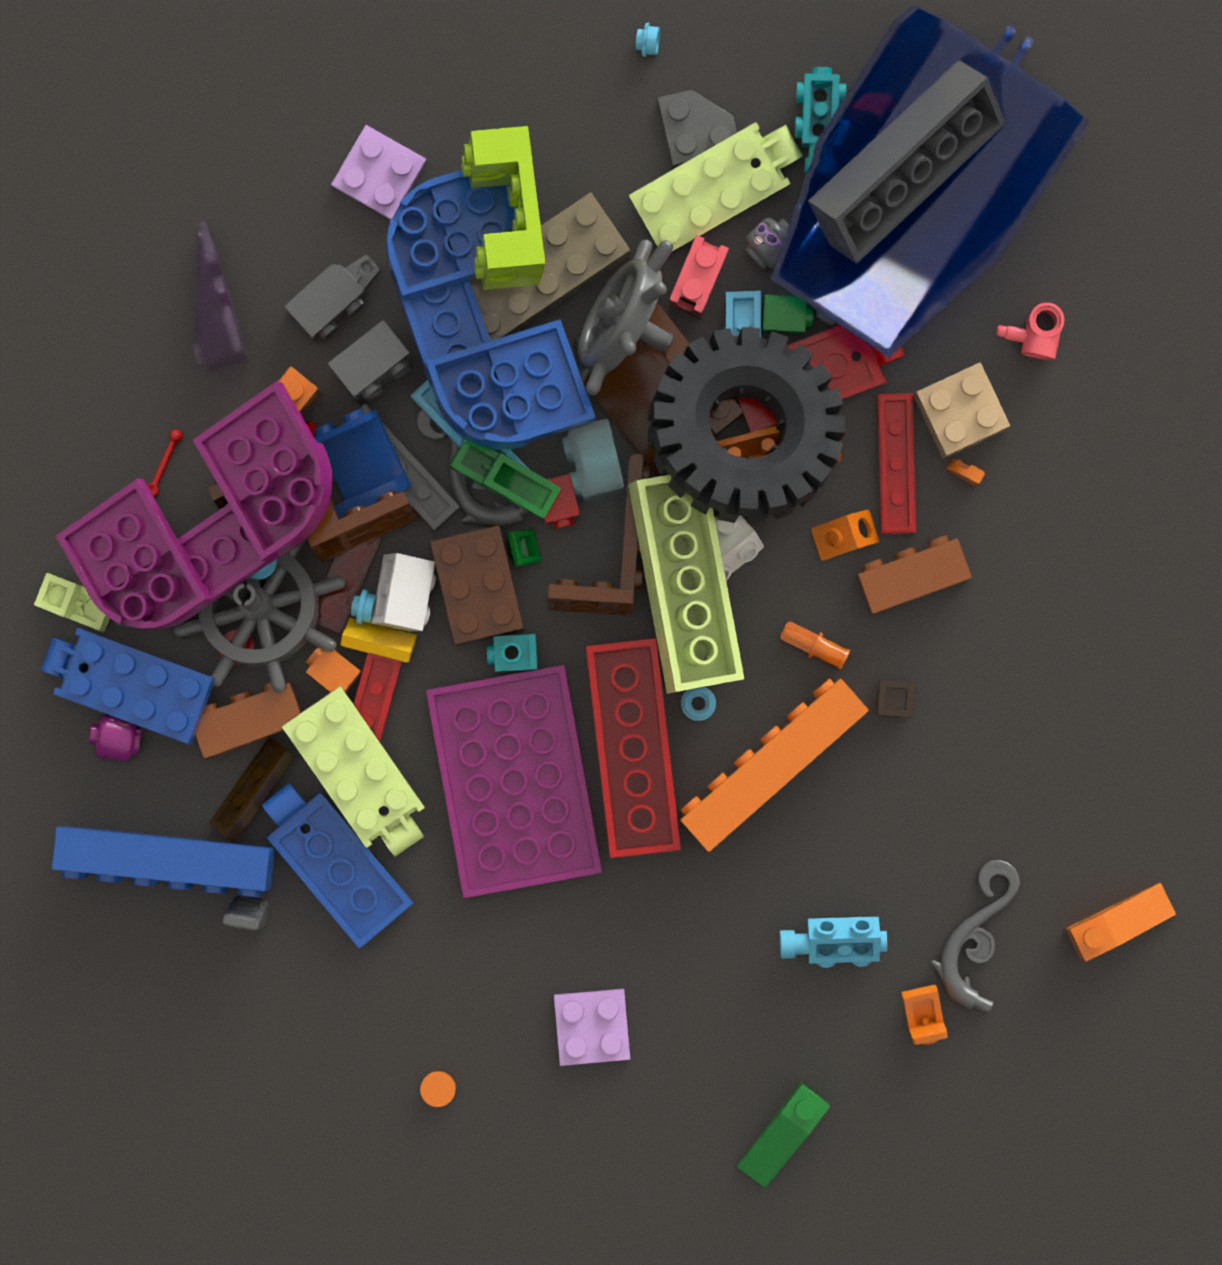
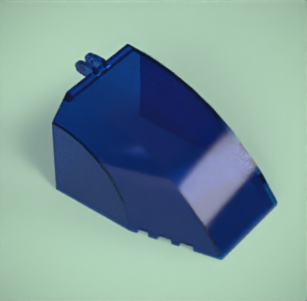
[771,5,1089,357]

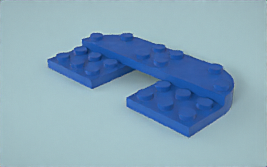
[386,170,596,449]

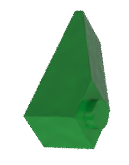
[737,1082,830,1188]

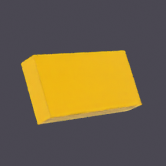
[340,617,417,663]

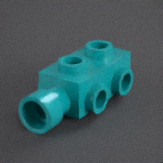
[795,67,846,176]

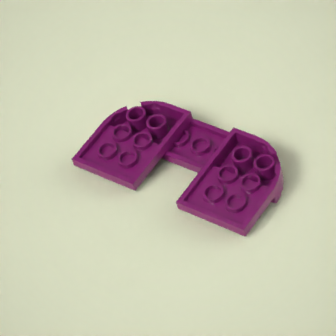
[56,381,332,629]

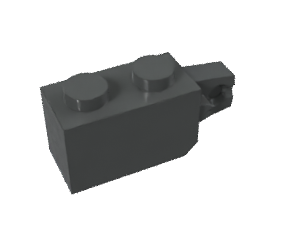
[284,254,381,341]

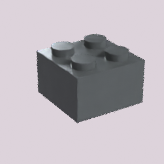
[328,320,414,404]

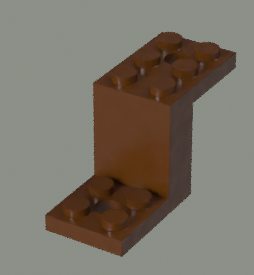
[208,481,418,563]

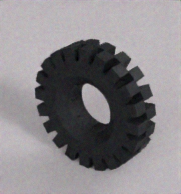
[647,327,845,524]

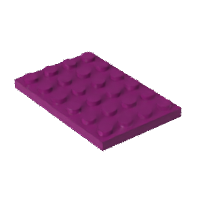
[426,665,602,898]

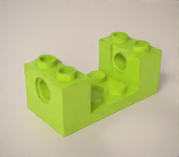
[461,126,545,290]

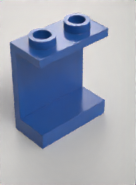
[313,409,412,519]

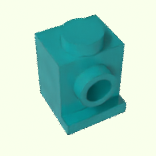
[487,634,538,672]

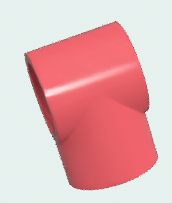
[996,303,1065,361]

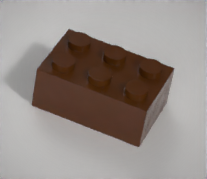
[430,525,525,646]

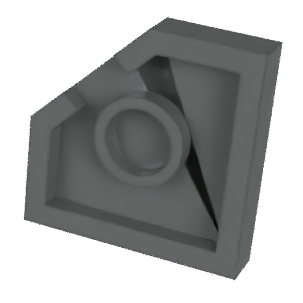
[658,90,737,167]

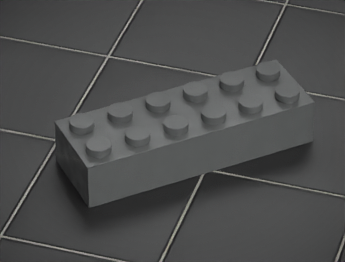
[808,60,1006,263]

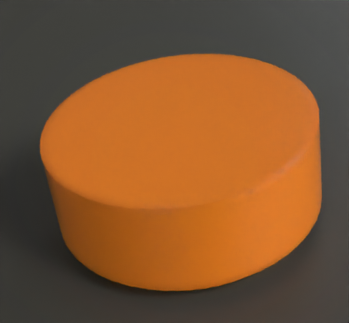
[420,1071,456,1107]

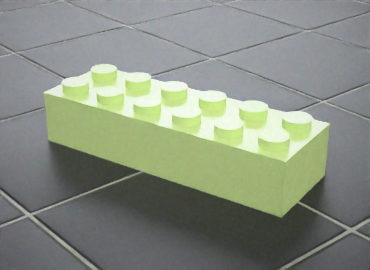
[628,475,744,694]

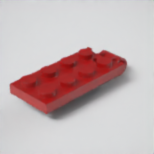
[737,317,905,433]

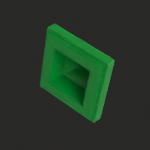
[507,528,542,567]

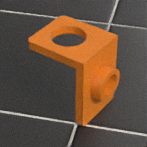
[811,509,879,561]

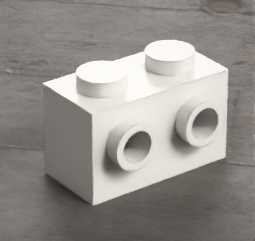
[371,553,436,632]

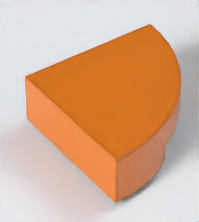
[946,458,985,487]

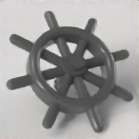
[574,240,673,395]
[173,538,346,693]

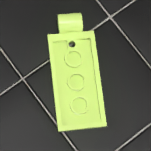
[629,122,803,251]
[282,686,425,857]

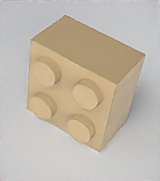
[913,362,1010,459]

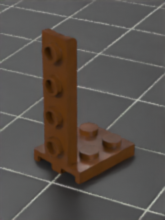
[548,454,650,616]

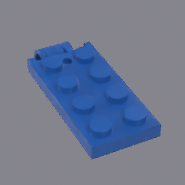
[40,628,216,745]
[262,783,414,949]

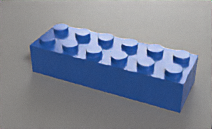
[52,826,276,897]

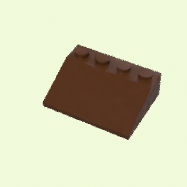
[583,303,744,477]

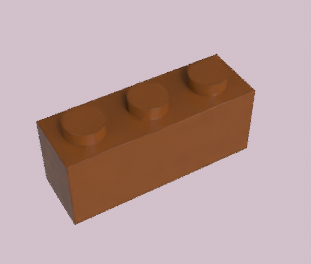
[856,535,972,615]
[195,682,303,759]

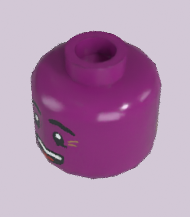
[88,714,141,762]

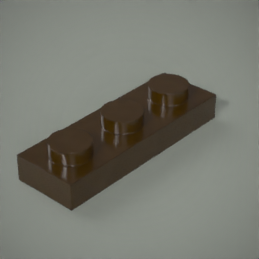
[209,737,296,843]

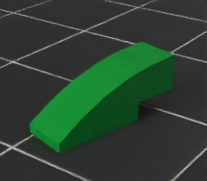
[447,438,561,519]

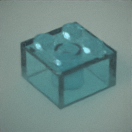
[562,418,625,503]

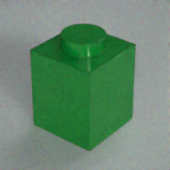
[762,295,813,336]

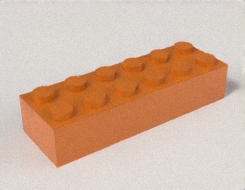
[679,679,869,852]

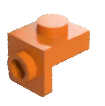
[901,985,948,1045]

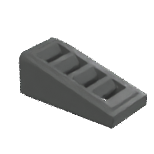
[223,896,269,931]

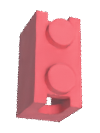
[669,235,729,318]

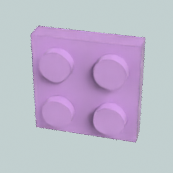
[331,125,427,220]
[554,988,630,1066]

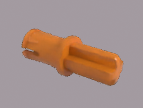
[780,621,850,670]

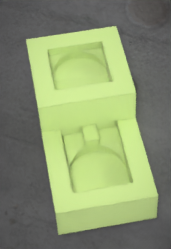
[34,573,110,632]

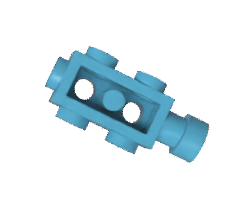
[780,917,887,968]

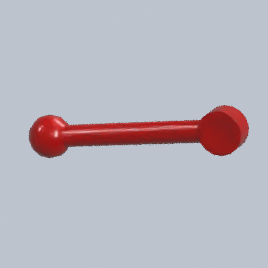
[147,429,183,497]

